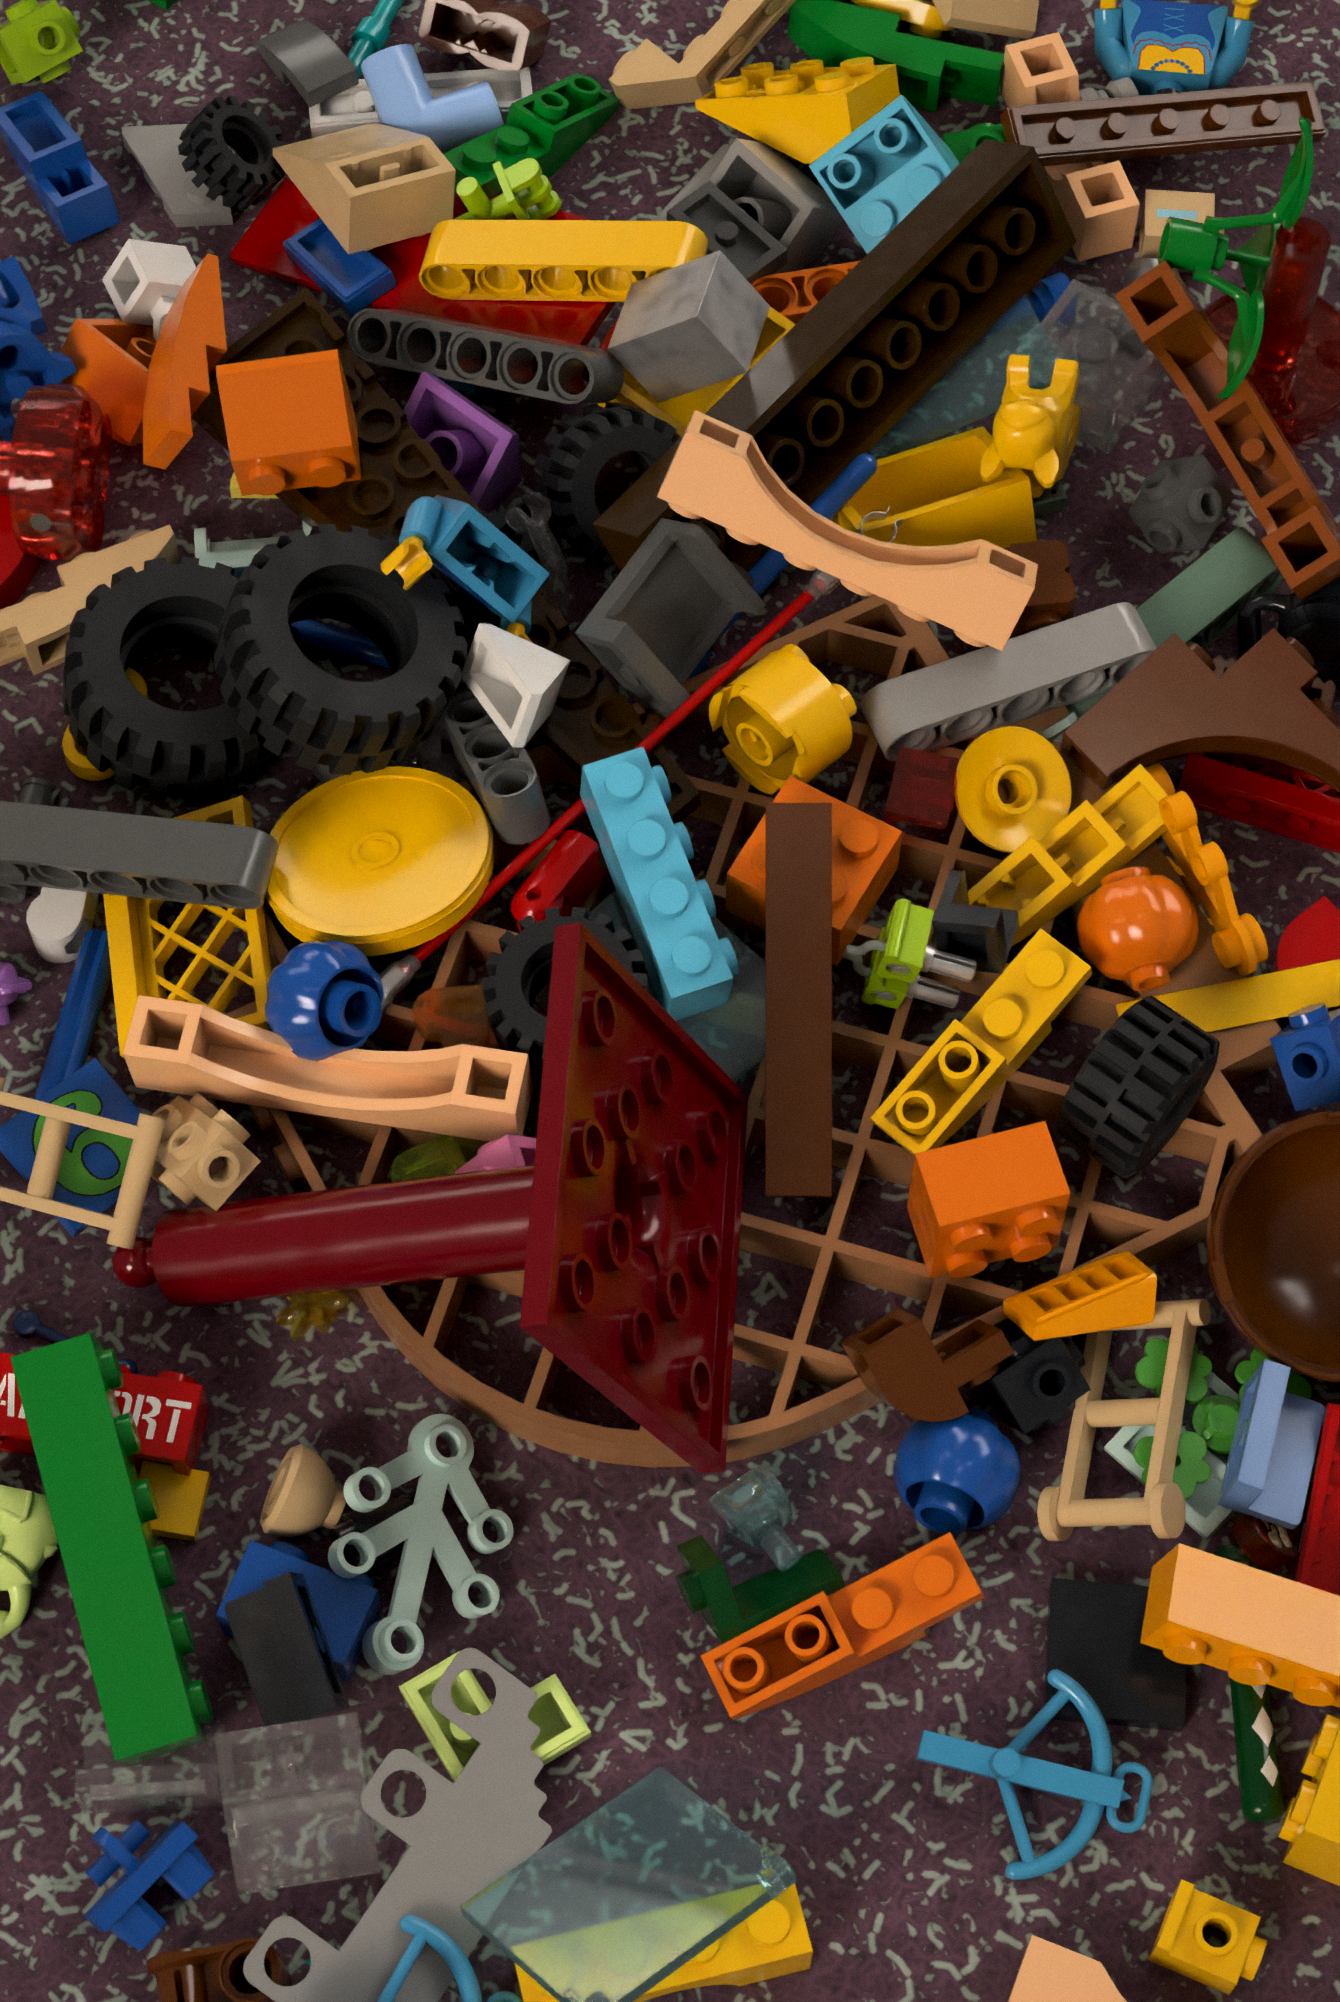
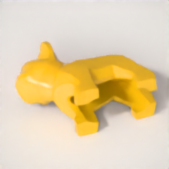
[980,354,1081,499]

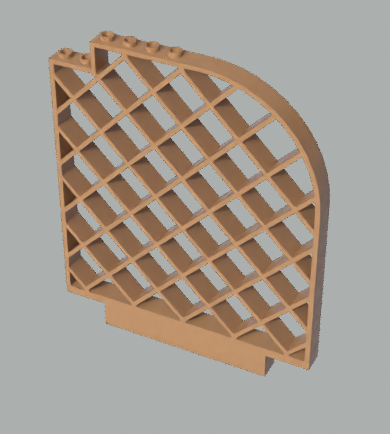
[225,595,1281,1467]

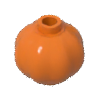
[1076,867,1199,991]

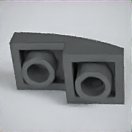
[256,19,359,107]

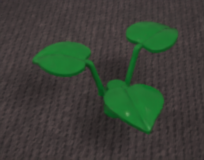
[1158,117,1314,400]

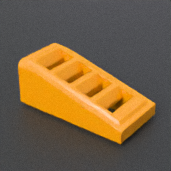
[1003,1251,1157,1341]

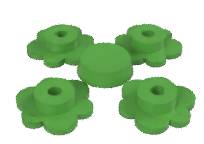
[1133,1337,1312,1501]

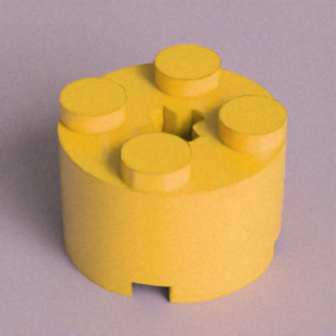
[709,644,857,795]

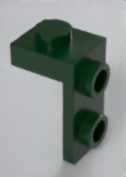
[676,1535,845,1643]

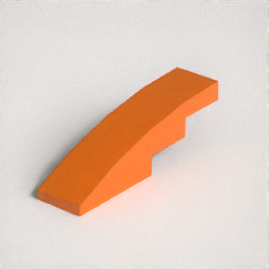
[143,253,227,470]

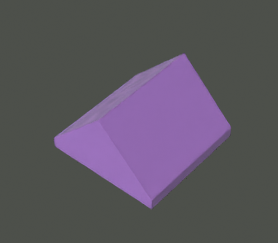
[403,371,522,513]

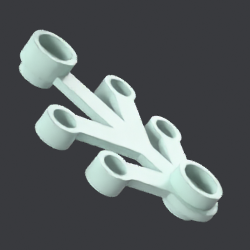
[328,1414,514,1675]

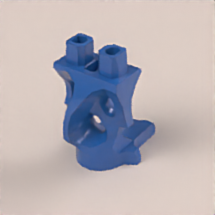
[0,256,77,464]

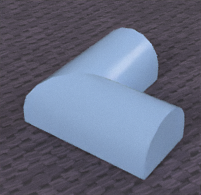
[361,44,503,153]

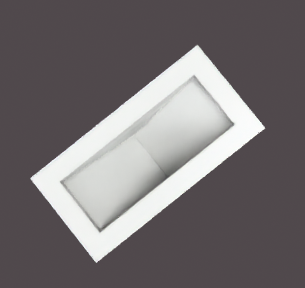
[462,623,570,748]

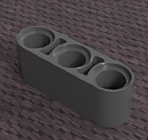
[443,689,551,844]

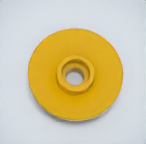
[954,726,1072,853]

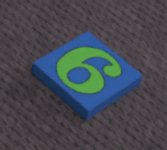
[0,1058,153,1238]

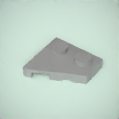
[122,124,233,227]

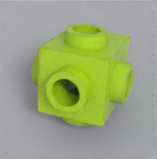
[0,0,83,84]

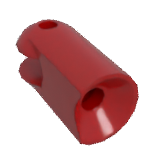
[511,830,608,932]

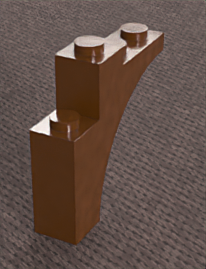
[1060,628,1340,793]

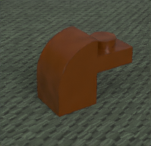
[841,1308,1014,1422]

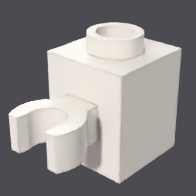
[102,239,196,342]

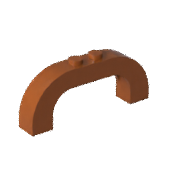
[1114,260,1340,600]

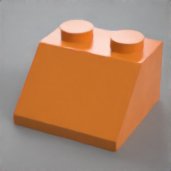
[59,319,156,447]
[216,349,361,496]

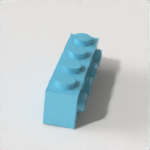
[580,747,739,1021]

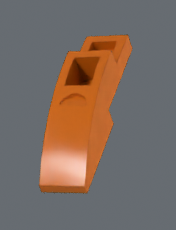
[701,1532,985,1720]

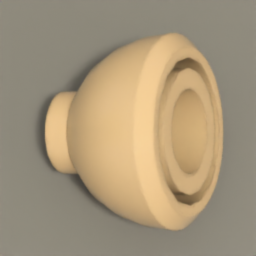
[260,1444,346,1537]

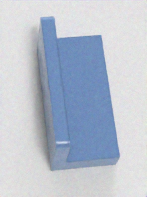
[1218,1359,1325,1529]

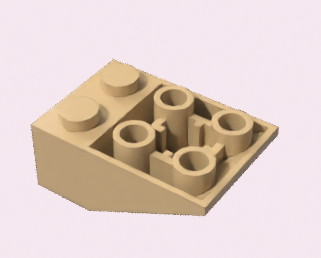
[273,122,456,255]

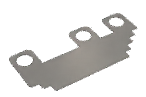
[243,1648,552,2002]

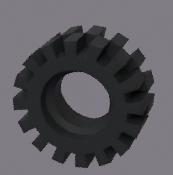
[178,95,288,209]

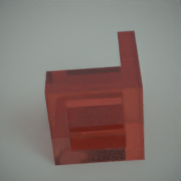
[883,746,960,829]

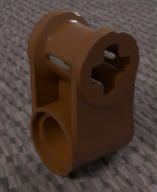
[147,1938,292,2002]

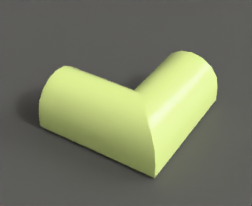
[399,1651,591,1782]

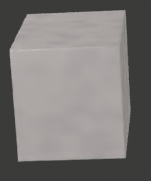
[607,250,770,403]

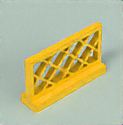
[103,795,272,1059]

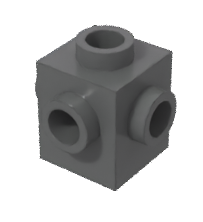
[1128,454,1235,554]

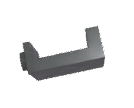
[575,518,766,722]

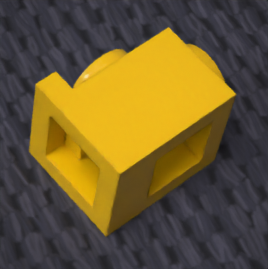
[1148,1879,1267,1995]

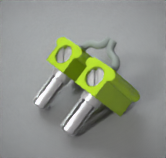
[843,899,976,1010]

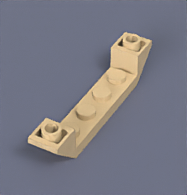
[609,0,796,109]

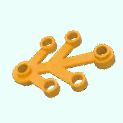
[1145,763,1268,976]

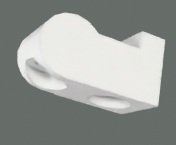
[26,887,100,963]

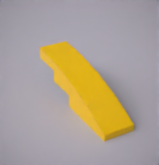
[968,764,1169,946]

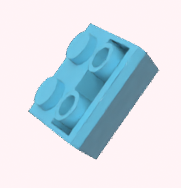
[809,95,960,254]

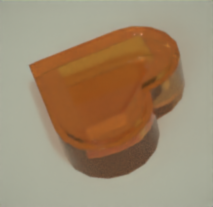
[413,985,490,1048]

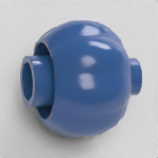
[265,940,384,1061]
[894,1407,1021,1535]

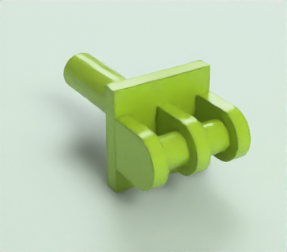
[455,158,561,220]

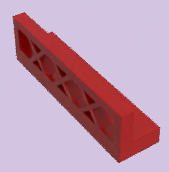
[1177,753,1340,853]

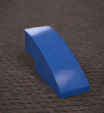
[0,90,121,245]

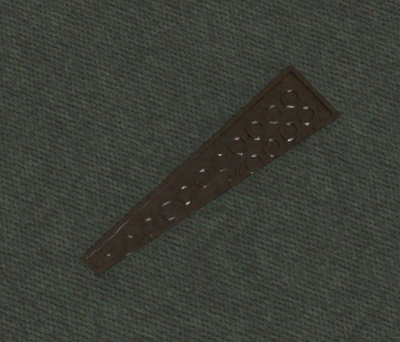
[191,287,701,824]

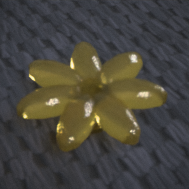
[275,1290,351,1342]

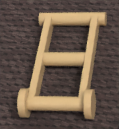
[0,1077,166,1249]
[1037,1299,1211,1541]

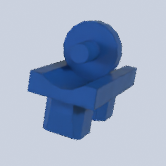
[83,1820,215,1951]

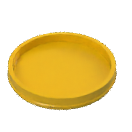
[265,766,494,956]

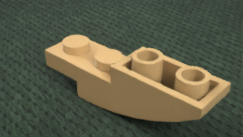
[0,524,180,675]

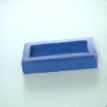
[283,218,397,317]

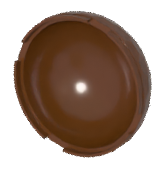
[1207,1111,1340,1382]

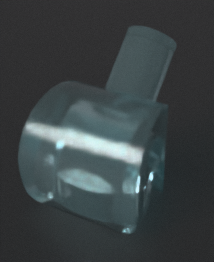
[708,1467,803,1572]

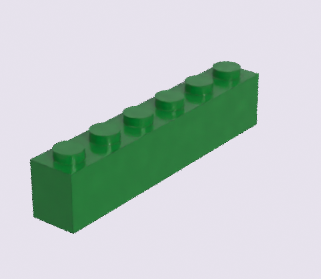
[10,1333,213,1766]

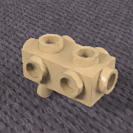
[151,1093,261,1211]

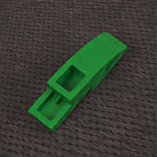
[788,0,1004,112]
[443,73,620,199]

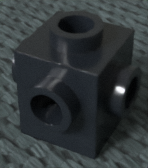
[980,1326,1091,1434]

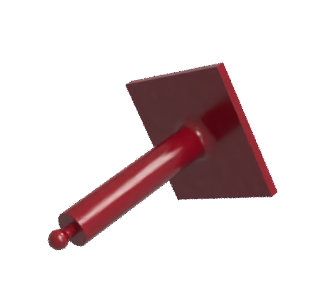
[112,922,748,1473]

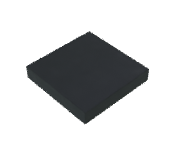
[1044,1578,1187,1731]

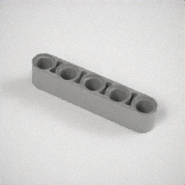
[860,602,1157,762]

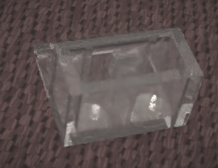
[215,1712,380,1895]

